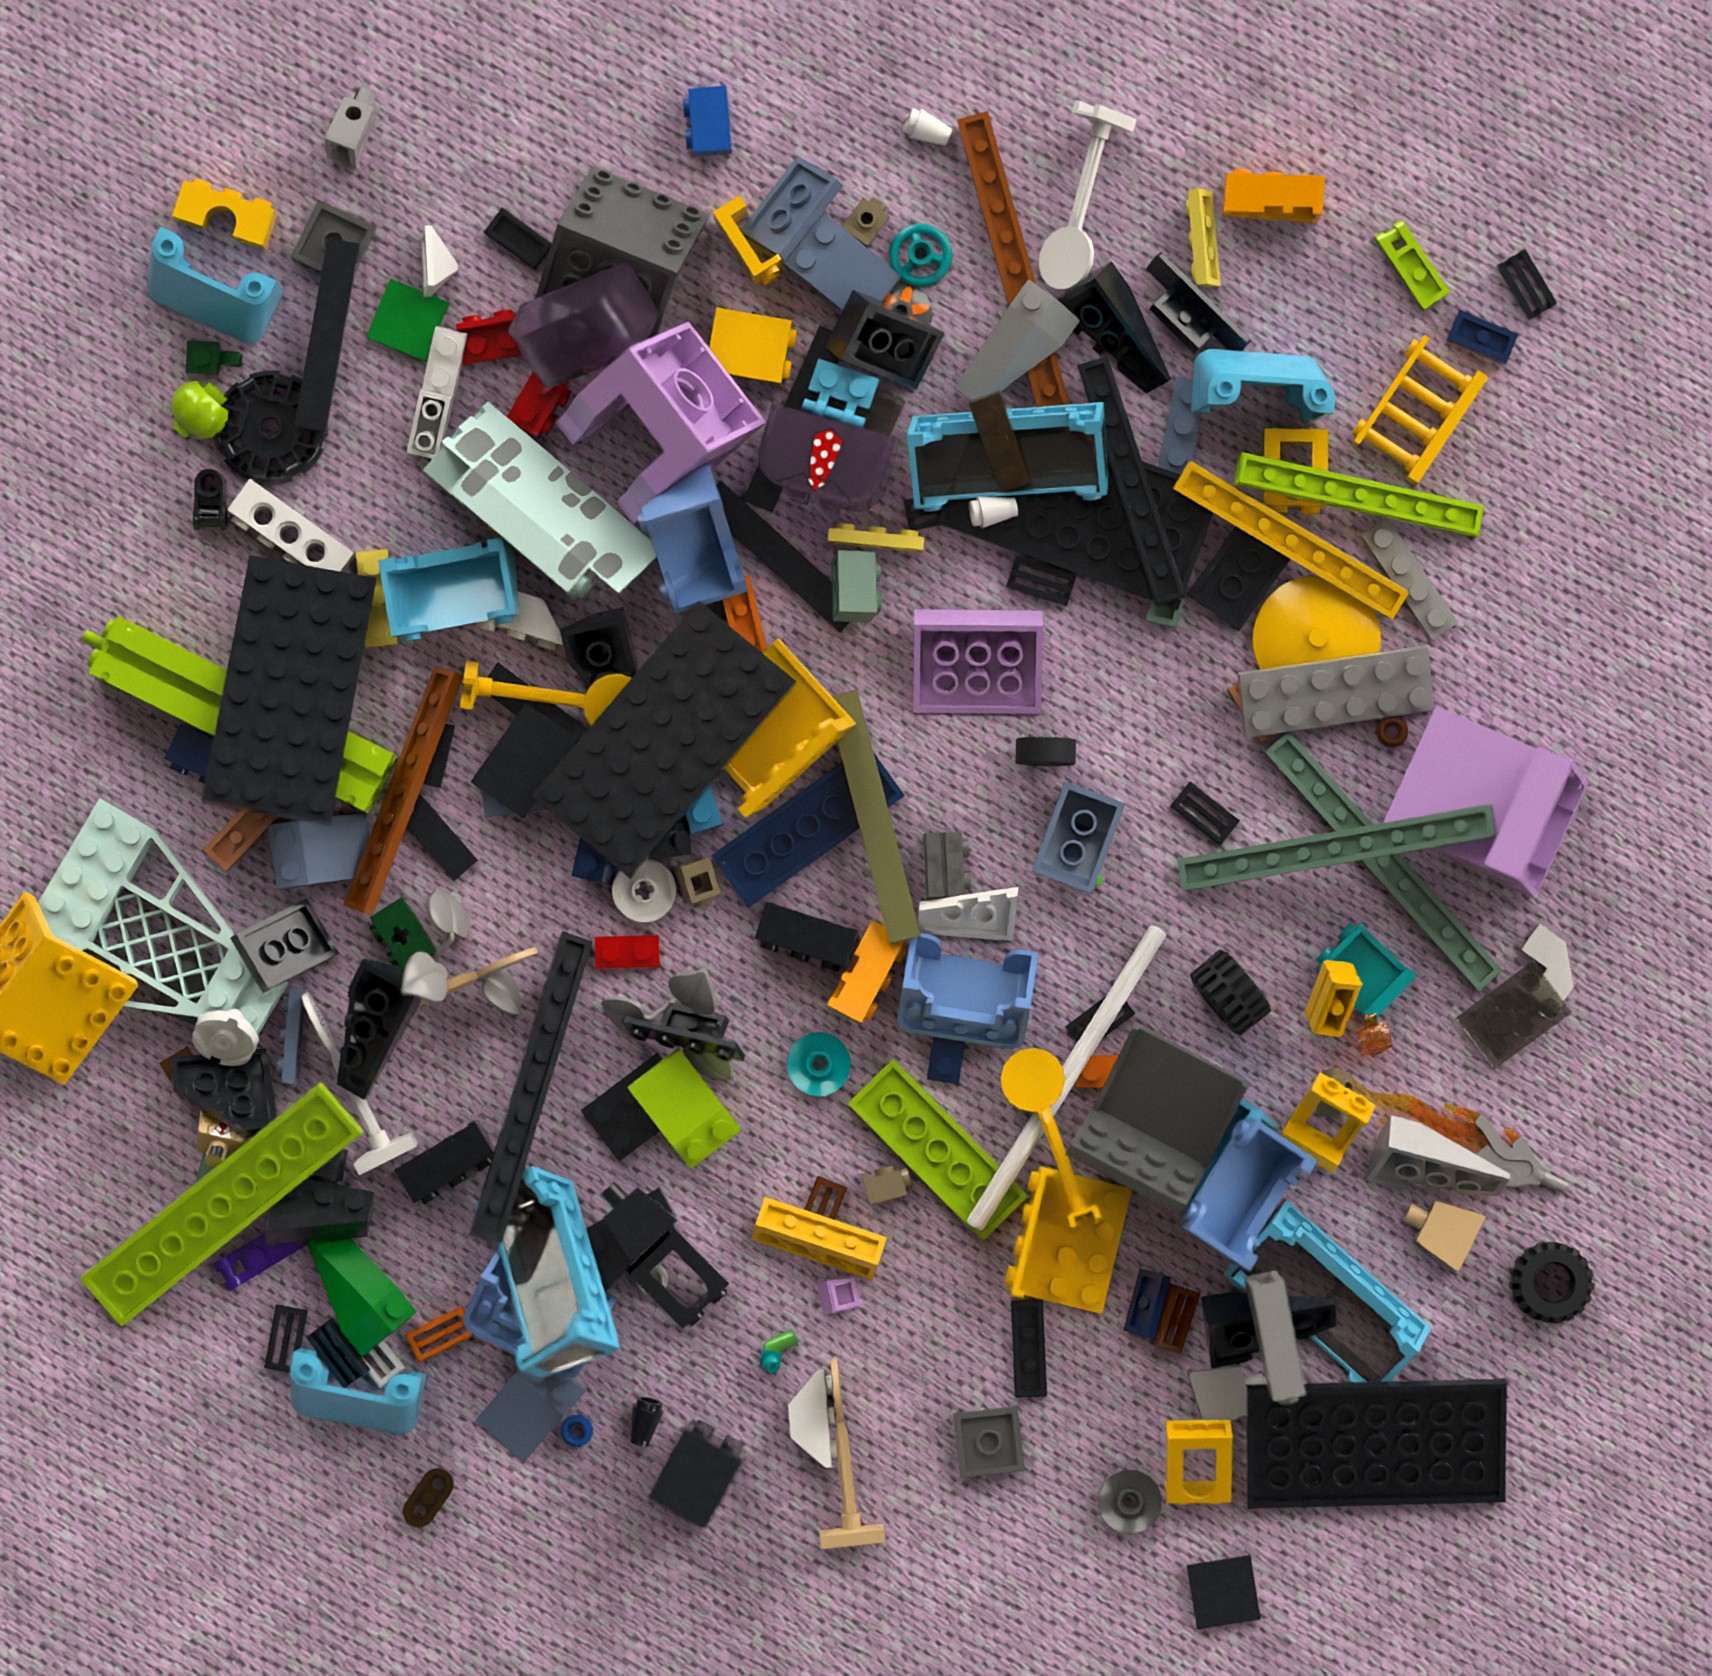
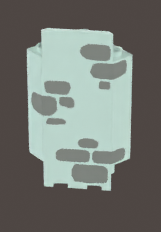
[423,402,657,601]

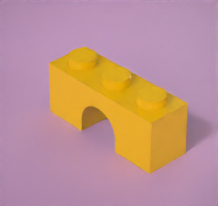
[172,178,278,250]

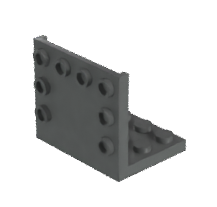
[535,166,710,342]
[1066,1022,1250,1215]

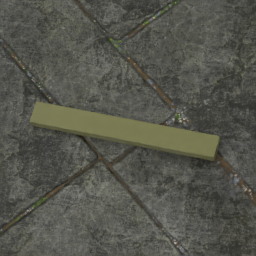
[832,689,921,945]

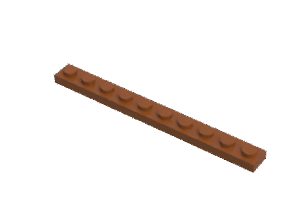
[957,111,1070,407]

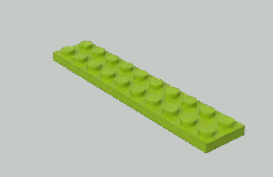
[80,1082,363,1327]

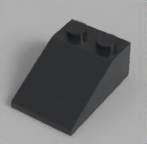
[825,290,945,389]

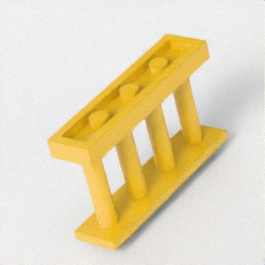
[1351,335,1489,486]

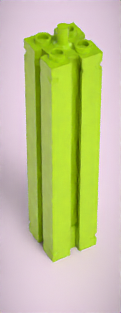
[81,615,399,814]

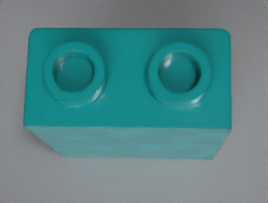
[1315,922,1417,1023]

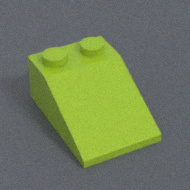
[627,1048,742,1169]

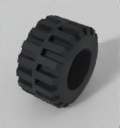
[1190,949,1271,1036]
[1509,1242,1595,1324]

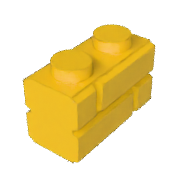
[1304,960,1362,1037]

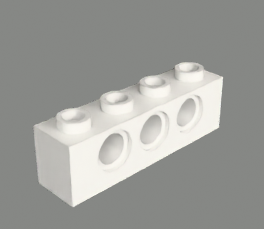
[227,479,356,572]

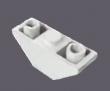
[476,592,564,651]
[788,1369,838,1468]

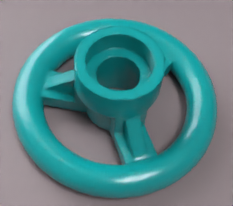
[889,224,952,287]

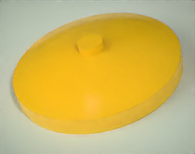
[1252,575,1381,669]

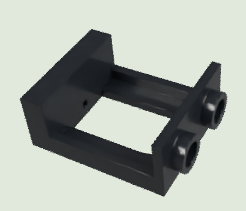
[627,1225,729,1329]

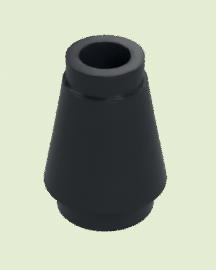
[630,1397,664,1447]

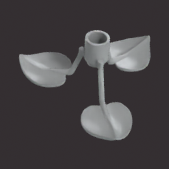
[401,888,521,1016]
[601,969,735,1080]

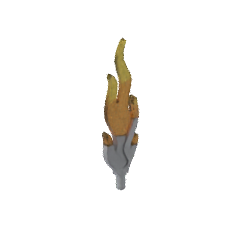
[1351,1077,1569,1194]

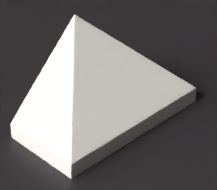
[421,226,458,297]

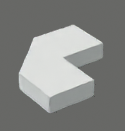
[1520,924,1574,1013]

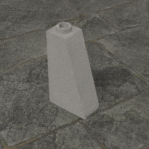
[1244,1271,1306,1404]

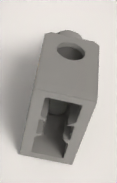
[325,88,376,169]
[1187,1365,1266,1421]

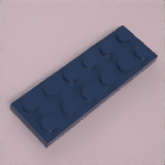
[711,752,905,908]

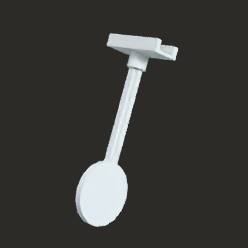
[1038,100,1137,290]
[301,992,418,1175]

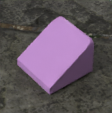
[817,1275,861,1315]

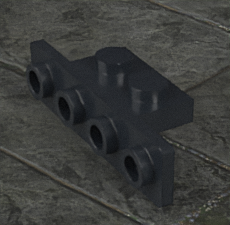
[1146,252,1251,354]
[621,1002,746,1062]

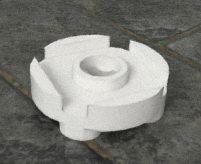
[612,859,677,923]
[192,1009,259,1066]

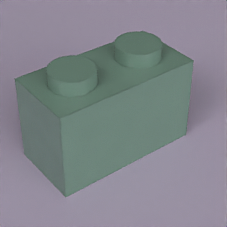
[831,550,882,623]

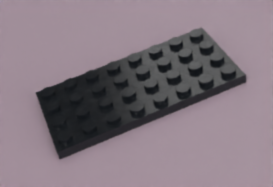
[937,428,1213,611]
[202,555,377,826]
[532,601,797,879]
[1246,1378,1507,1509]

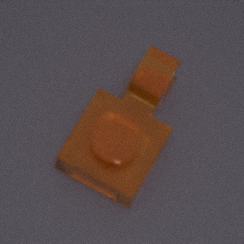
[1356,1013,1392,1057]

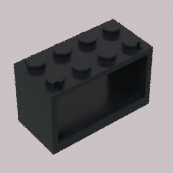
[648,1419,746,1530]

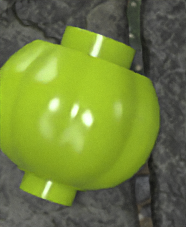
[171,381,228,439]

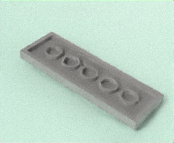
[1237,645,1434,738]

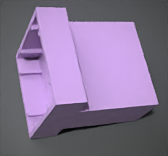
[1383,707,1589,899]

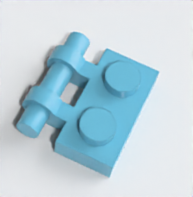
[801,359,879,430]

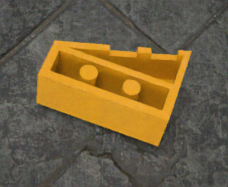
[1222,169,1325,224]
[827,920,909,1023]

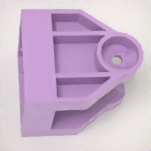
[556,321,766,525]

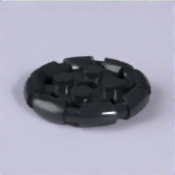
[214,370,328,485]

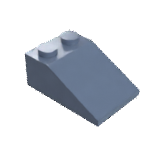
[784,213,901,312]
[1031,781,1125,894]
[268,813,370,890]
[475,1369,587,1463]

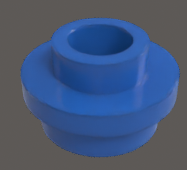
[561,1414,593,1447]

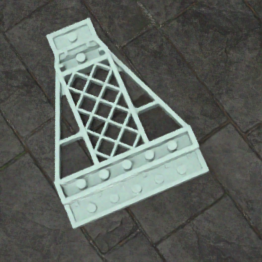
[38,798,288,1036]

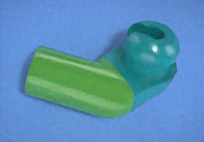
[760,1329,798,1373]

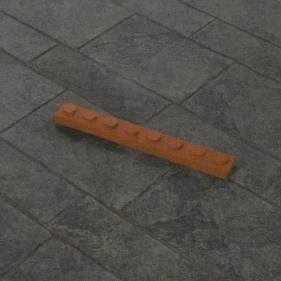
[344,666,463,916]

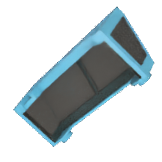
[907,402,1108,512]
[475,1166,620,1378]
[1224,1200,1432,1382]

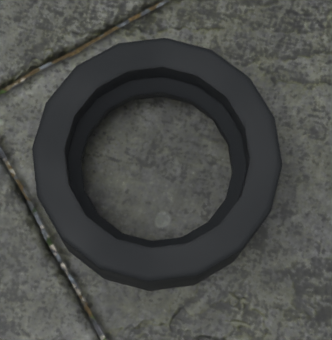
[1015,737,1076,766]

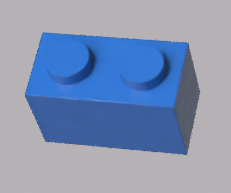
[683,86,732,157]

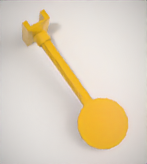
[460,660,632,725]
[1001,1048,1101,1233]

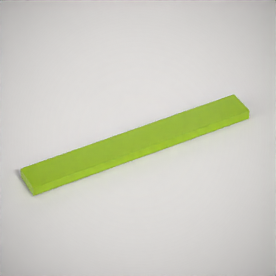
[1233,452,1484,538]

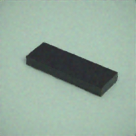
[406,793,479,882]
[1011,1299,1047,1398]

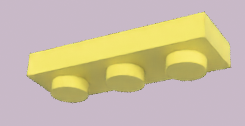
[1186,188,1221,288]
[828,523,925,553]
[356,549,398,648]

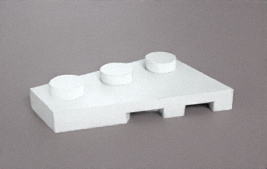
[918,887,1018,941]

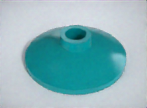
[787,1032,851,1096]

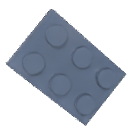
[740,156,843,261]

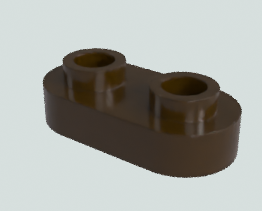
[403,1468,454,1528]

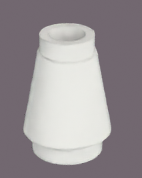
[902,108,952,146]
[969,497,1018,528]

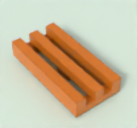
[405,1305,474,1363]

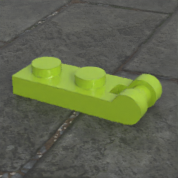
[1374,219,1450,311]

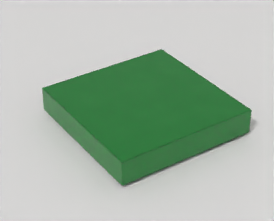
[366,278,450,362]

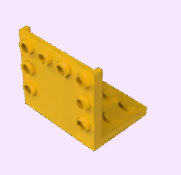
[725,638,856,818]
[0,891,139,1085]
[1004,1166,1132,1314]

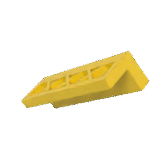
[751,1197,887,1280]

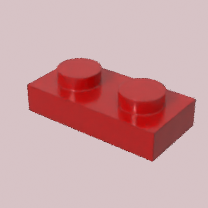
[595,935,660,969]

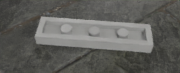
[1360,518,1459,641]

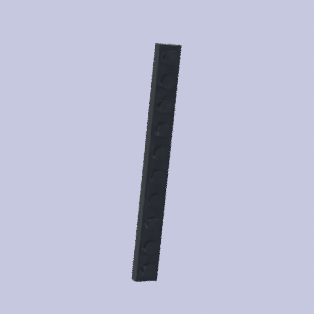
[469,931,593,1245]

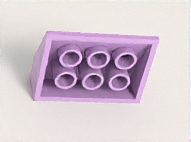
[913,609,1043,714]

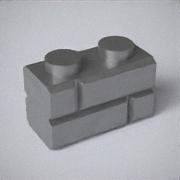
[923,831,971,898]

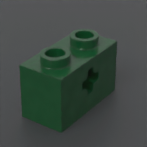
[369,897,438,969]

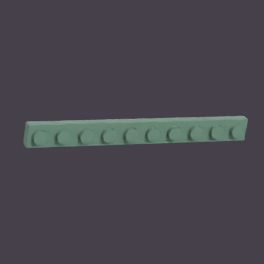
[1264,732,1503,992]
[1177,804,1497,891]

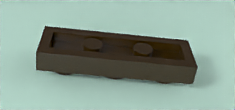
[968,391,1032,493]

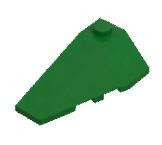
[306,1239,417,1358]

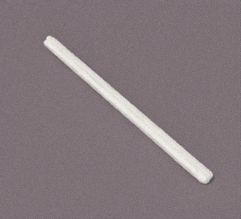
[967,925,1166,1231]

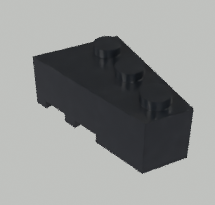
[755,902,858,972]
[394,1120,495,1205]
[265,1179,374,1247]
[586,1187,676,1291]

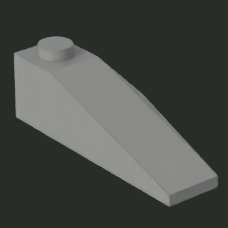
[954,279,1080,400]
[1366,1115,1510,1196]

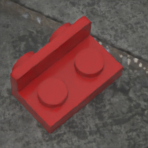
[456,309,527,365]
[507,365,572,439]

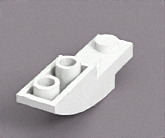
[406,326,468,459]

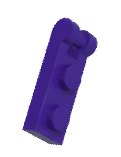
[212,1233,306,1292]

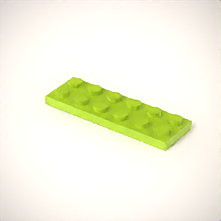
[848,1059,1028,1241]

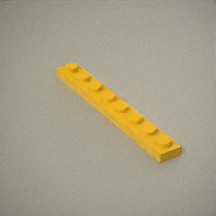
[1173,460,1409,620]

